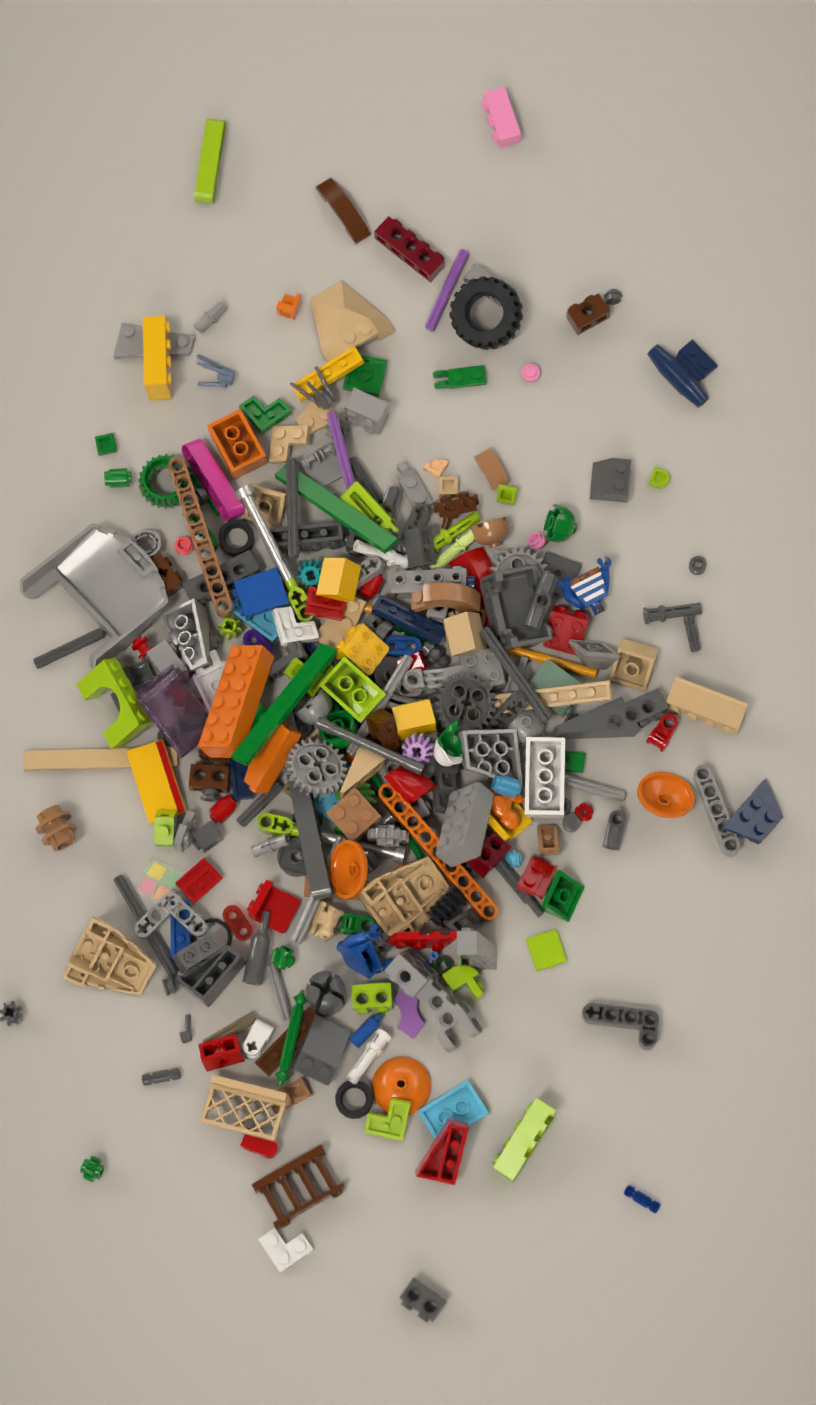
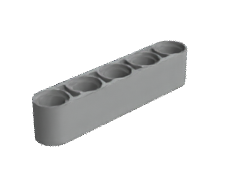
[693,765,740,857]

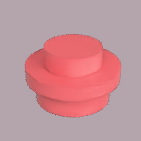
[174,536,193,555]

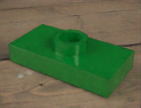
[565,751,586,773]

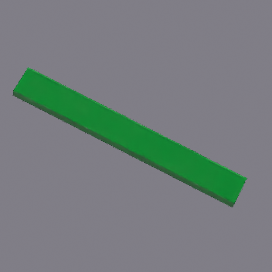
[275,465,398,554]
[231,643,338,766]

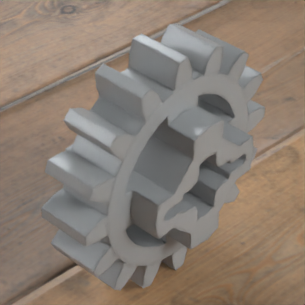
[367,825,409,848]

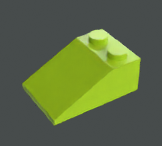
[319,656,387,723]

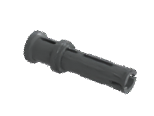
[643,602,702,624]

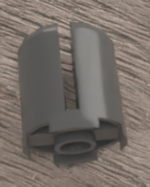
[306,971,347,1017]

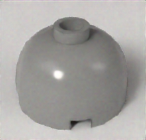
[295,689,333,725]
[507,710,545,747]

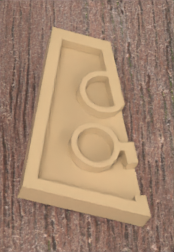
[317,597,367,649]

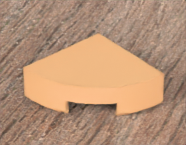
[423,459,449,479]

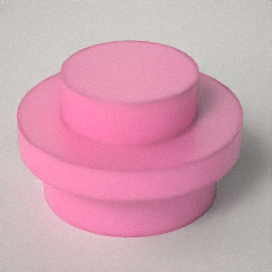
[521,364,540,382]
[528,532,546,550]

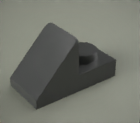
[446,907,484,931]

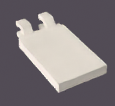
[192,649,226,712]

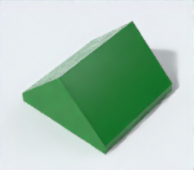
[541,870,585,922]

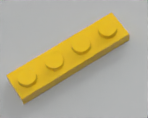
[293,346,365,402]

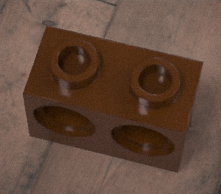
[365,708,402,752]
[188,762,230,794]

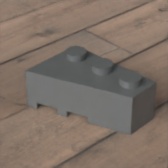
[175,945,246,1008]

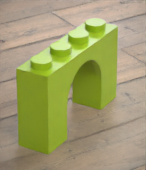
[76,658,152,749]

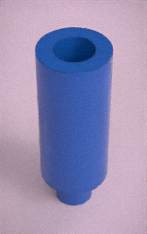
[348,1013,383,1049]

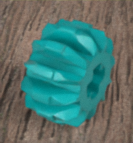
[296,558,322,589]

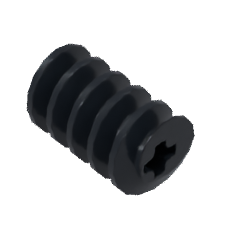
[425,885,468,928]

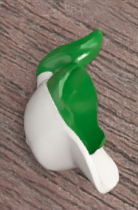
[434,720,463,766]

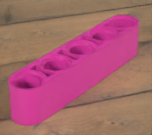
[182,439,244,521]

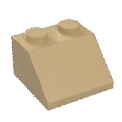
[609,638,659,691]

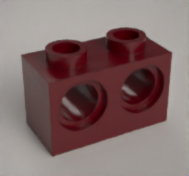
[466,832,512,878]

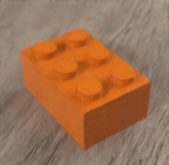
[207,409,267,480]

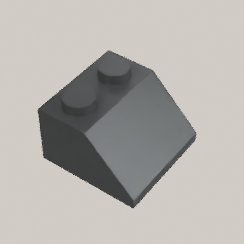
[590,458,631,503]

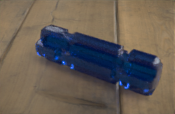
[623,1185,661,1213]

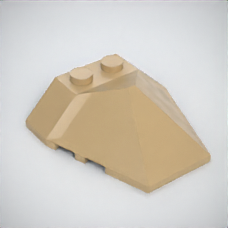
[310,281,395,362]
[360,856,450,951]
[62,916,157,995]

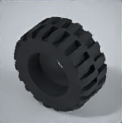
[449,276,523,350]

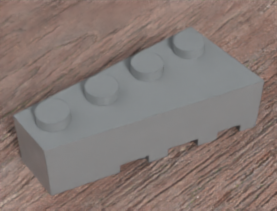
[457,928,497,969]

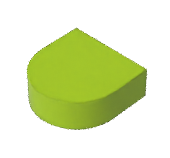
[648,467,670,489]

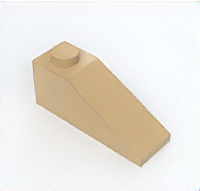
[340,747,386,799]

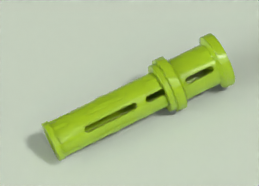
[433,511,481,554]

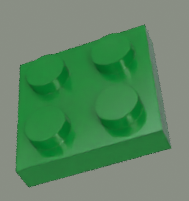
[343,355,387,397]

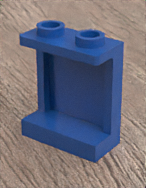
[232,567,290,621]

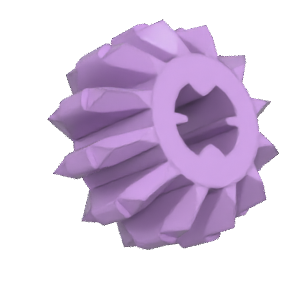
[402,733,434,765]

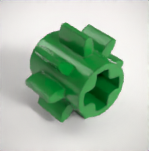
[270,945,296,970]
[80,1156,104,1182]

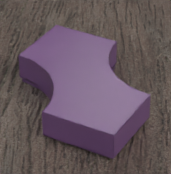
[393,989,425,1040]

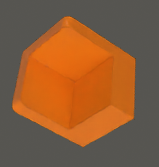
[276,293,302,320]

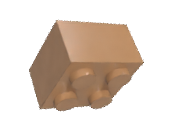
[326,788,382,842]

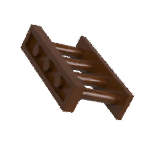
[251,1145,345,1229]

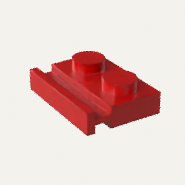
[304,586,345,621]
[516,855,558,900]
[175,858,223,905]

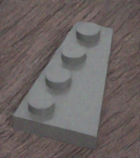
[113,323,195,359]

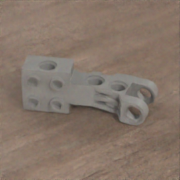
[395,649,506,699]
[384,948,482,1053]

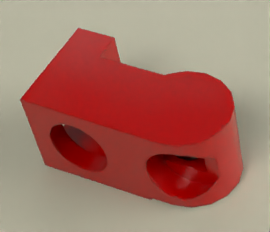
[240,1127,278,1159]

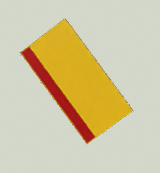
[126,739,186,825]

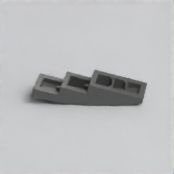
[433,734,459,814]

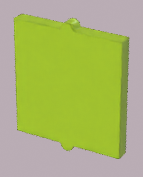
[526,929,567,972]

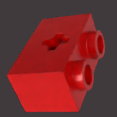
[198,1034,245,1072]

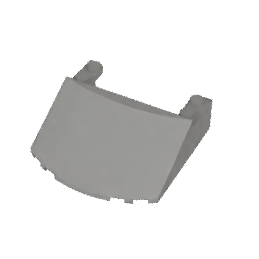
[20,523,168,669]

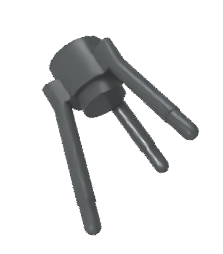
[290,366,335,410]

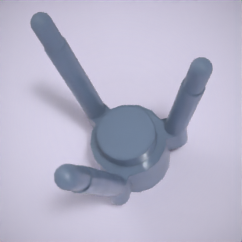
[196,355,235,388]

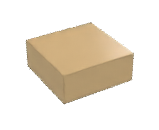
[439,476,458,497]

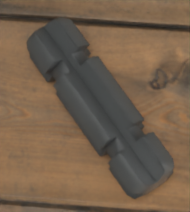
[684,615,701,652]
[142,1068,181,1086]

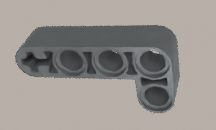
[582,1003,659,1050]

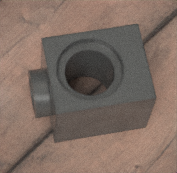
[192,821,223,853]

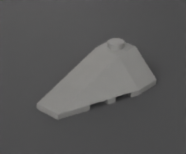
[162,598,209,671]

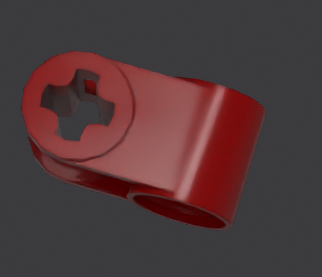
[646,714,677,752]

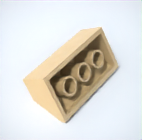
[666,677,748,735]

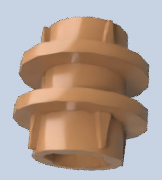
[35,805,78,851]

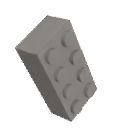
[436,781,494,867]

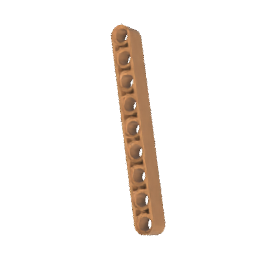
[169,457,232,618]

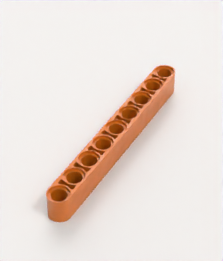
[378,783,498,921]

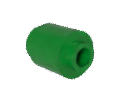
[104,468,132,488]

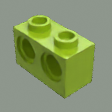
[351,983,393,1014]

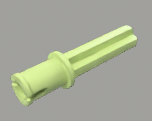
[429,529,475,570]

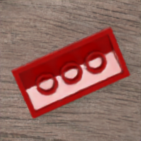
[449,547,493,628]

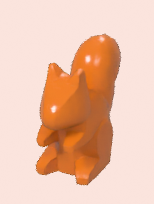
[490,789,525,830]

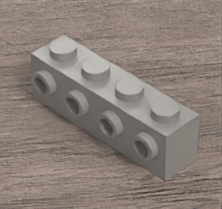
[391,566,469,599]

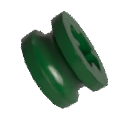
[434,957,451,976]

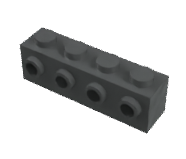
[270,522,344,554]

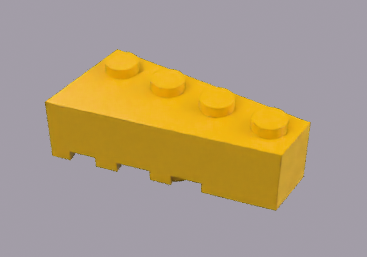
[143,315,172,401]

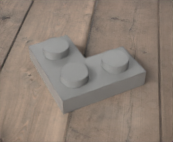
[173,810,197,852]

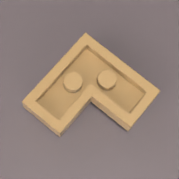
[269,425,311,464]

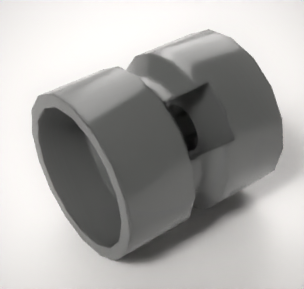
[362,612,395,642]

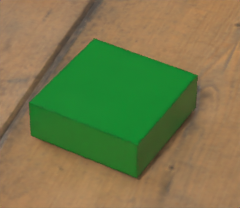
[95,433,117,456]

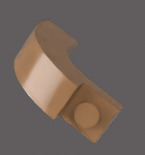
[411,582,481,613]

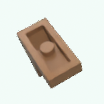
[537,824,559,856]

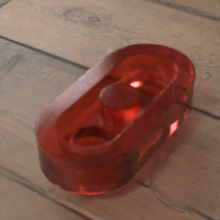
[222,905,253,942]

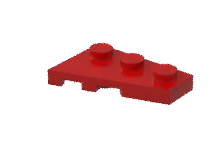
[388,931,457,951]

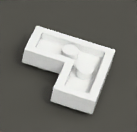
[272,606,319,646]
[258,1228,314,1273]

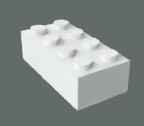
[525,737,565,818]

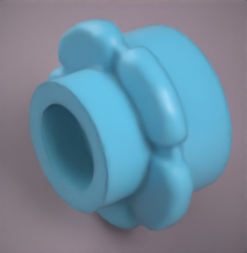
[505,849,522,868]

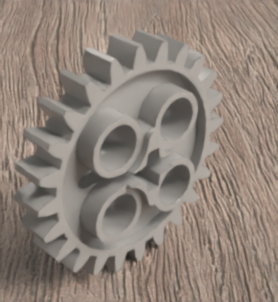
[490,547,550,603]
[284,738,348,798]

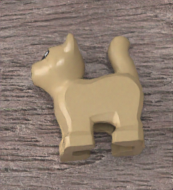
[309,900,345,942]

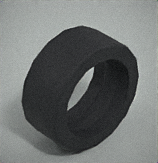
[218,519,255,557]
[335,1081,373,1119]

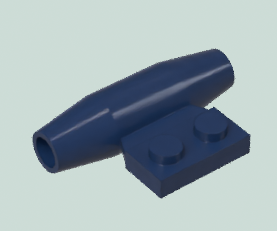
[647,339,718,408]

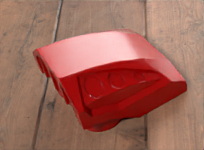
[384,765,436,803]

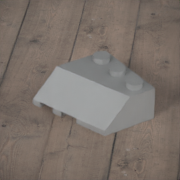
[456,729,523,786]

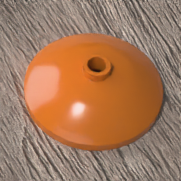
[637,772,695,818]
[329,840,368,899]
[372,1057,431,1115]

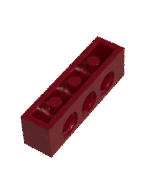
[374,216,445,283]

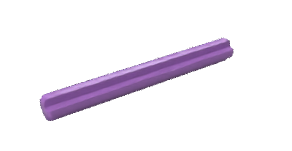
[425,249,469,332]
[327,411,355,490]

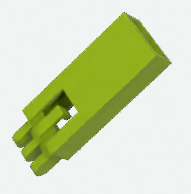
[340,481,400,536]

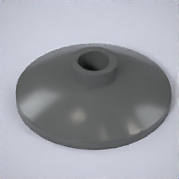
[374,657,404,694]

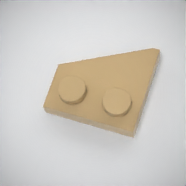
[296,390,333,435]

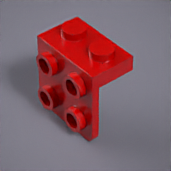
[543,604,591,656]
[247,879,301,934]

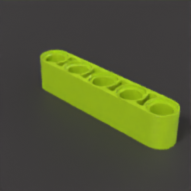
[194,118,226,204]

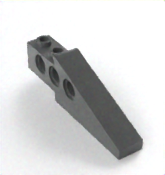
[552,688,669,739]

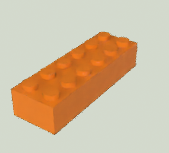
[198,645,274,758]

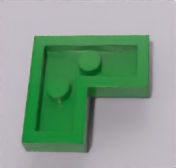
[239,395,292,434]

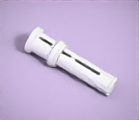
[353,539,408,569]
[346,1029,391,1084]

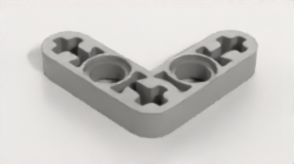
[134,892,208,939]

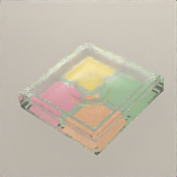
[133,856,185,909]

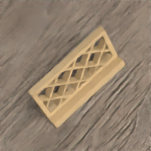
[200,1075,291,1142]

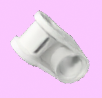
[243,1019,275,1059]

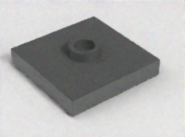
[541,552,582,598]

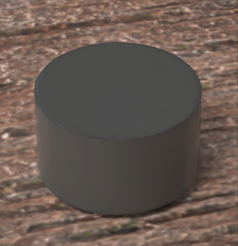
[562,813,580,833]

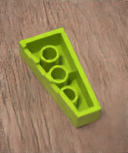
[492,1098,556,1183]

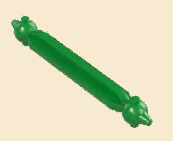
[275,990,307,1086]

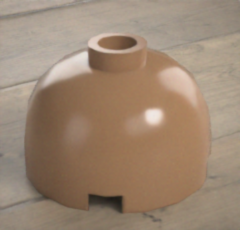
[470,516,509,548]

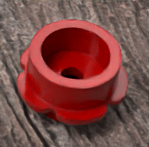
[574,803,594,822]

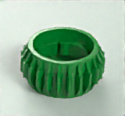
[138,454,194,509]

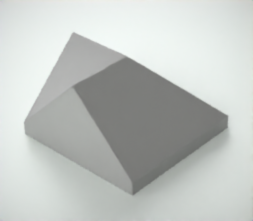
[569,639,619,670]

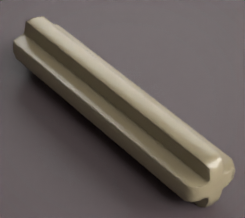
[203,1012,257,1043]

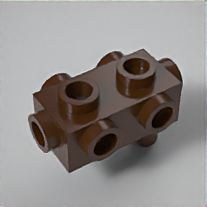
[432,491,479,529]

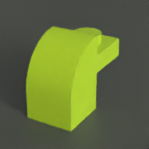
[442,965,484,1002]

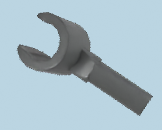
[180,1015,192,1043]

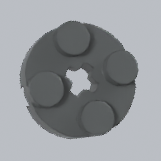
[277,838,307,877]

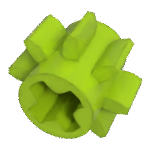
[218,615,242,640]

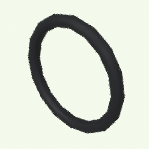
[192,918,232,946]

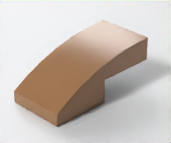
[474,448,510,490]
[271,1078,312,1114]

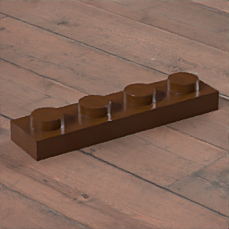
[254,1006,321,1077]

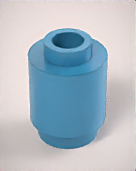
[491,774,522,798]

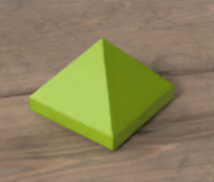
[496,484,517,505]

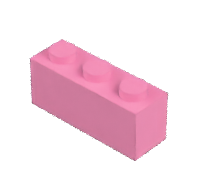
[481,86,521,148]

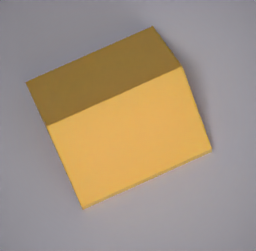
[316,558,361,604]
[392,699,436,744]

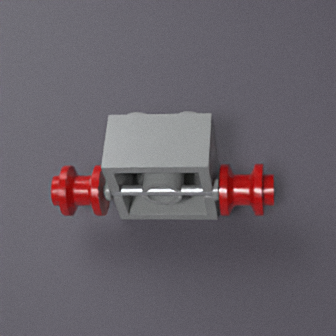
[131,636,190,707]

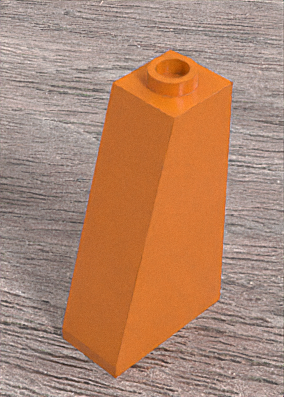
[244,721,301,794]

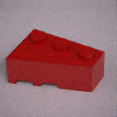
[415,1118,469,1185]

